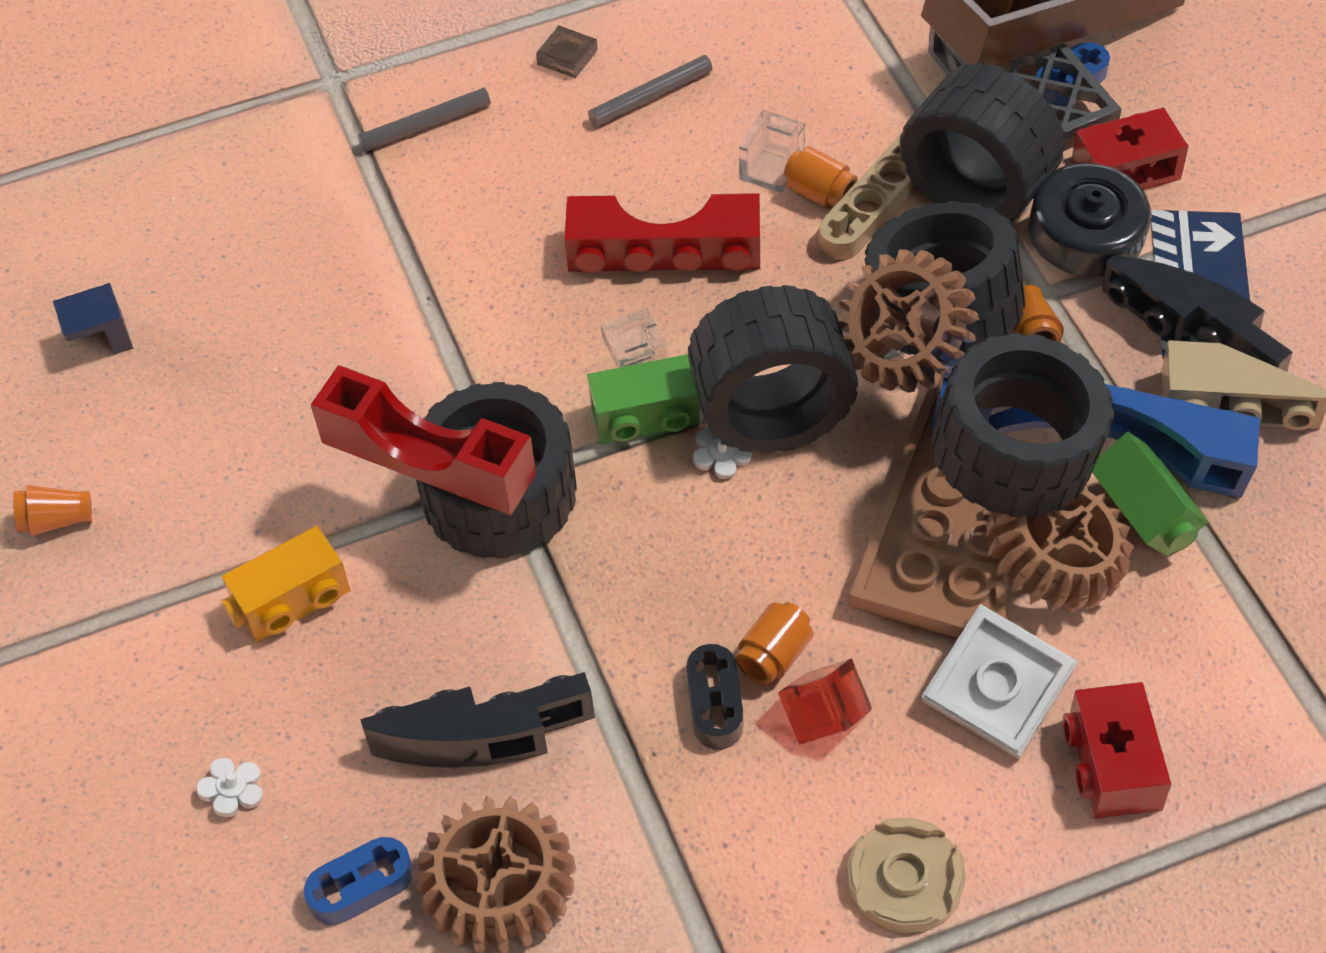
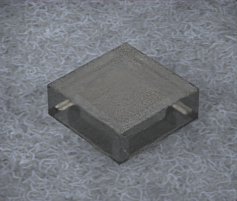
[536,25,598,79]

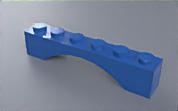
[930,358,1260,498]

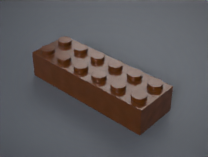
[921,0,1185,66]

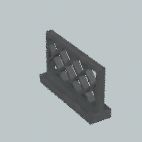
[928,26,1122,141]

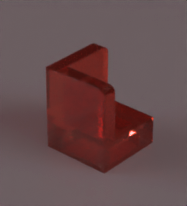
[778,658,872,745]

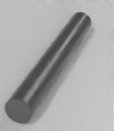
[588,55,713,127]
[357,87,491,152]

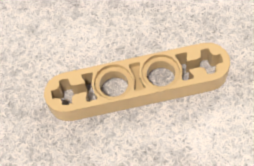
[819,133,917,260]

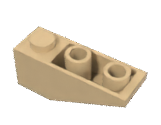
[1161,341,1326,430]

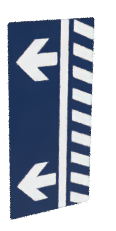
[1151,210,1250,357]

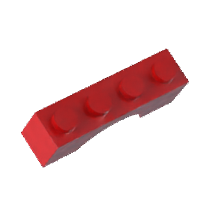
[564,193,761,272]
[310,365,536,516]

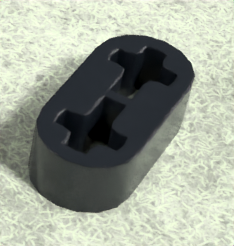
[686,644,744,750]

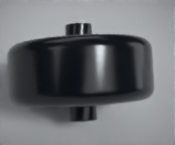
[1028,163,1152,277]

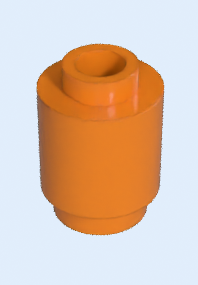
[784,146,858,209]
[735,602,813,685]

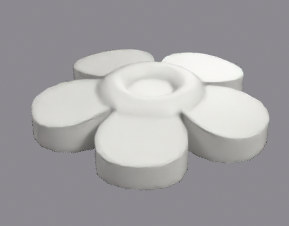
[693,428,752,479]
[197,758,263,817]

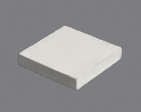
[921,604,1078,760]

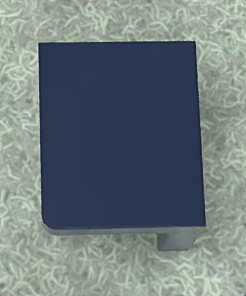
[53,283,134,354]

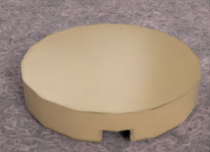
[847,817,966,934]

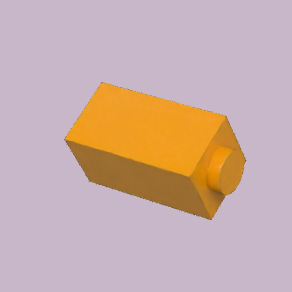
[221,525,351,642]

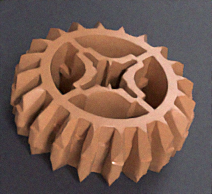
[836,249,979,393]
[984,483,1134,614]
[415,795,576,953]

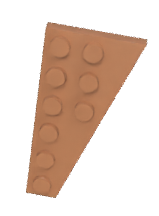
[849,372,1007,638]

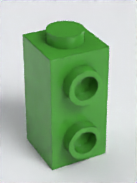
[587,354,700,444]
[1092,432,1209,557]

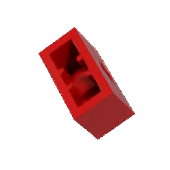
[1071,107,1189,190]
[1063,682,1172,819]

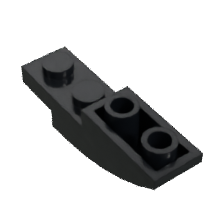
[1102,255,1293,372]
[360,672,595,768]

